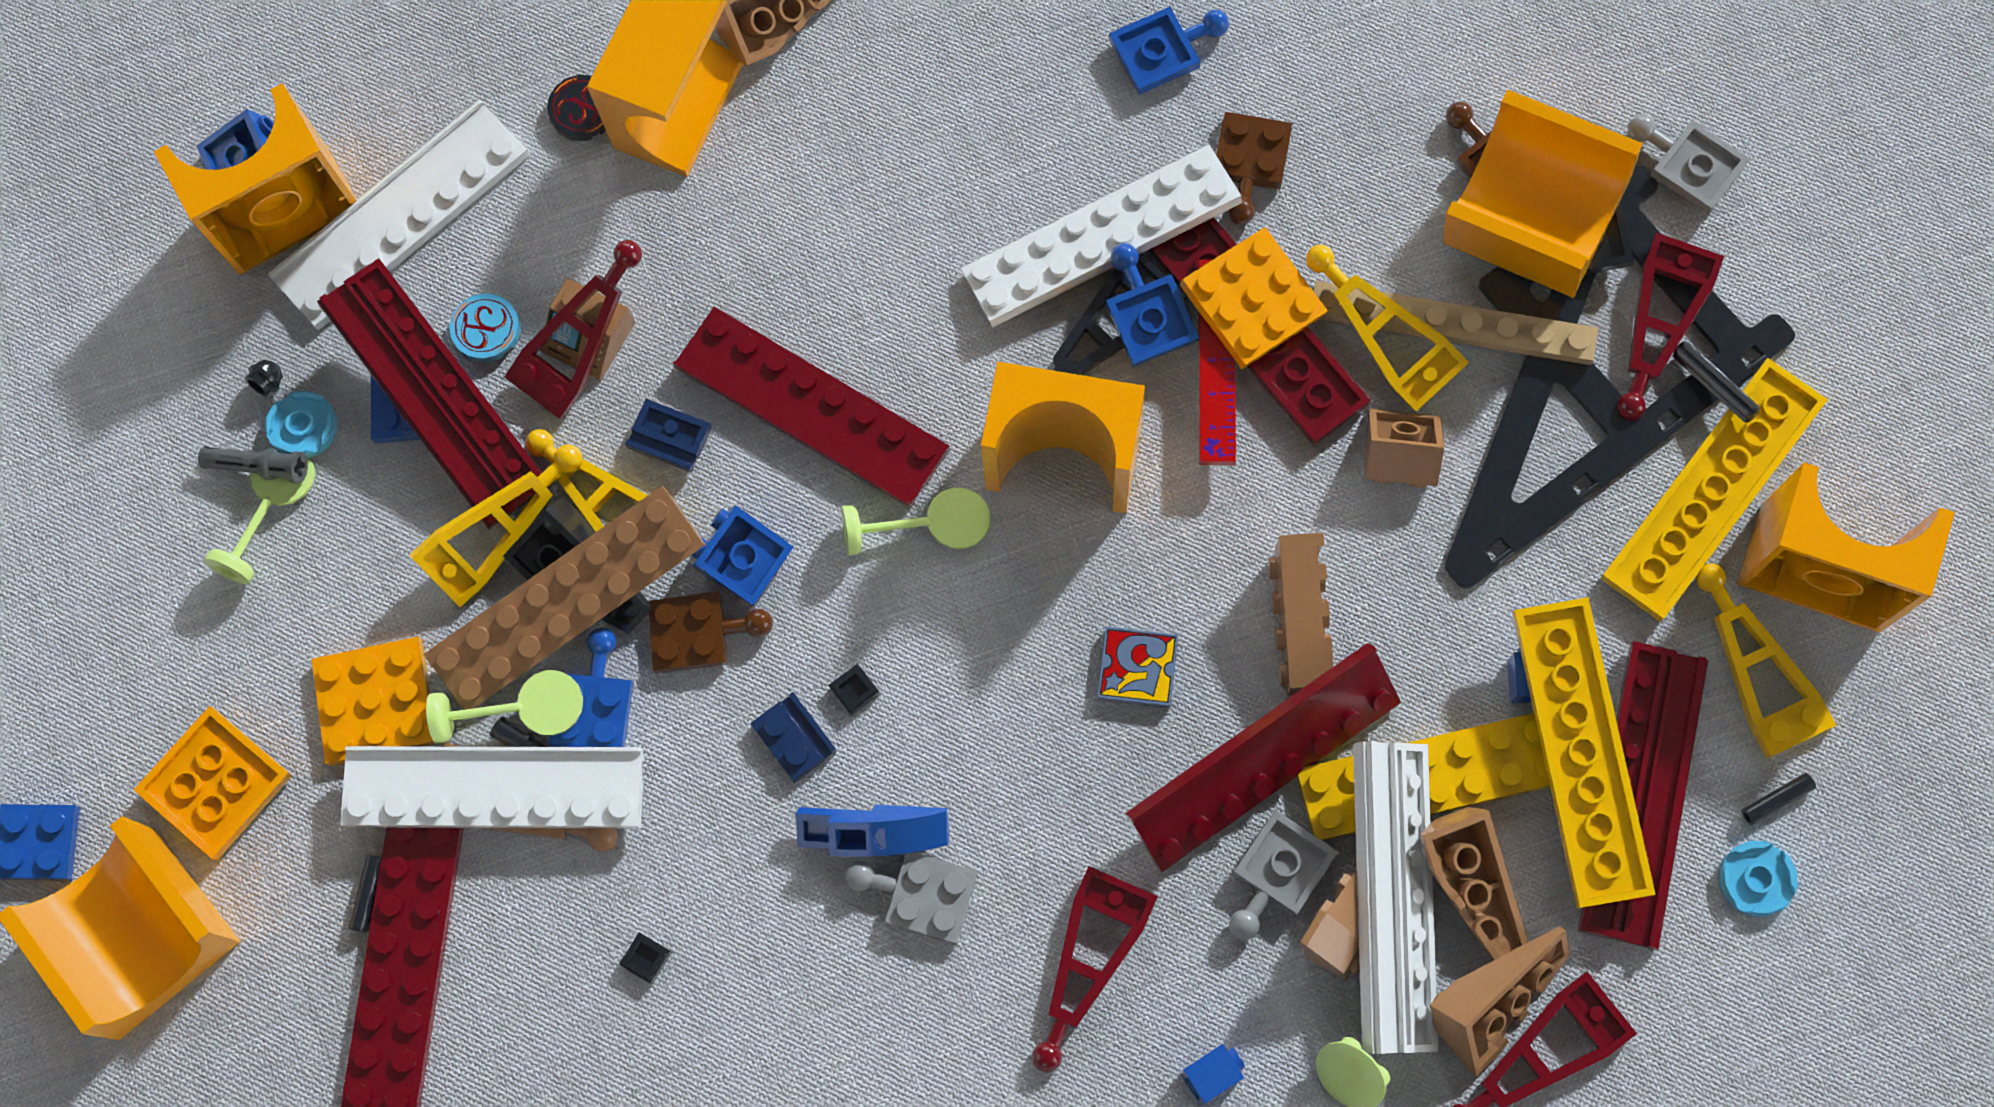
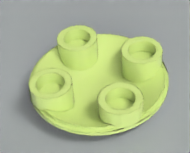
[1316,1037,1390,1107]

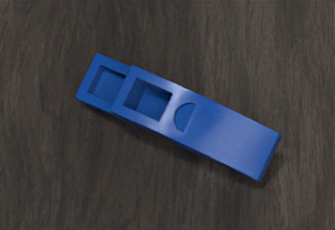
[795,804,950,857]

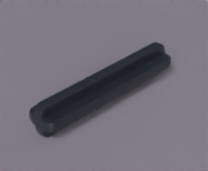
[1673,341,1760,423]

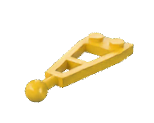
[1306,245,1469,412]
[525,429,648,532]
[409,444,583,607]
[1696,563,1837,759]

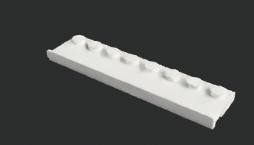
[268,100,530,331]
[1353,741,1438,1054]
[340,746,644,828]

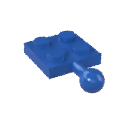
[1109,6,1229,95]
[1105,243,1199,367]
[549,627,634,747]
[0,804,80,880]

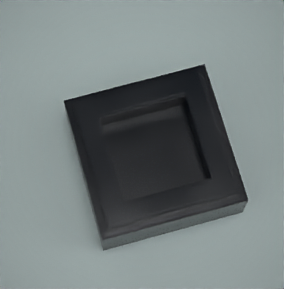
[828,663,880,716]
[619,932,672,985]

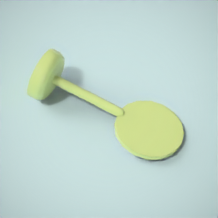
[203,458,315,585]
[841,487,990,556]
[426,670,583,744]

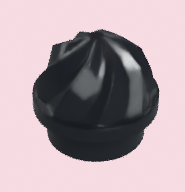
[245,360,283,397]

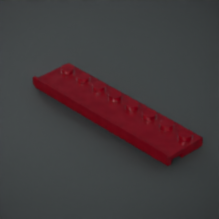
[317,258,550,530]
[672,306,950,509]
[1578,641,1708,951]
[1125,643,1401,872]

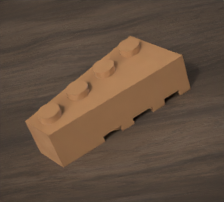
[1267,532,1333,696]

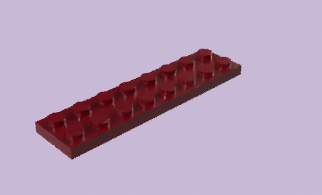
[1148,217,1371,446]
[340,827,464,1107]

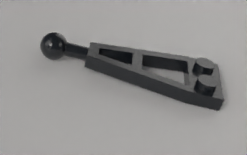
[1053,253,1187,375]

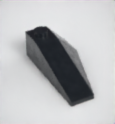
[503,497,653,634]

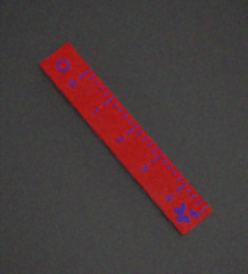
[1198,260,1236,466]

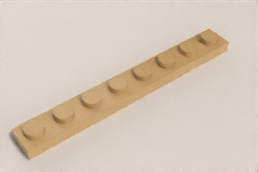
[1314,281,1599,365]

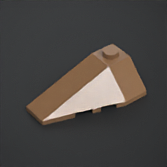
[715,0,831,66]
[1420,807,1528,961]
[1300,860,1360,982]
[1430,926,1570,1077]

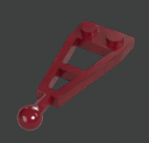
[1617,232,1725,421]
[504,240,642,419]
[1032,866,1158,1073]
[1451,971,1637,1107]

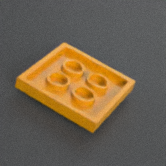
[1179,227,1328,369]
[311,636,435,766]
[133,705,293,861]

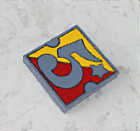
[1097,627,1178,709]

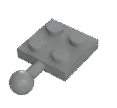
[1628,114,1751,215]
[1229,810,1338,940]
[845,852,978,945]

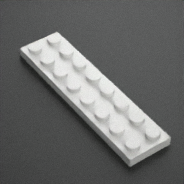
[961,145,1242,328]

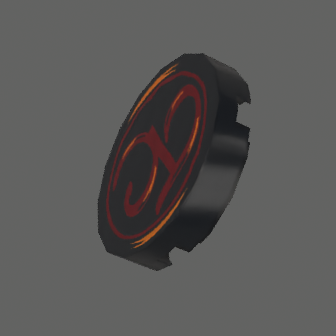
[547,74,606,141]

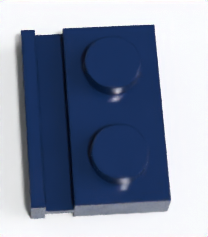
[625,399,712,473]
[750,692,837,783]

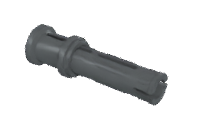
[198,446,308,484]

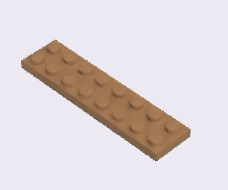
[423,485,706,710]

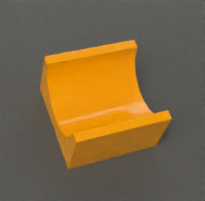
[587,0,743,177]
[154,83,357,275]
[1443,89,1643,298]
[981,361,1145,513]
[1737,462,1955,633]
[0,816,240,1040]

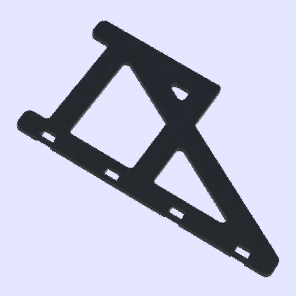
[1445,165,1795,589]

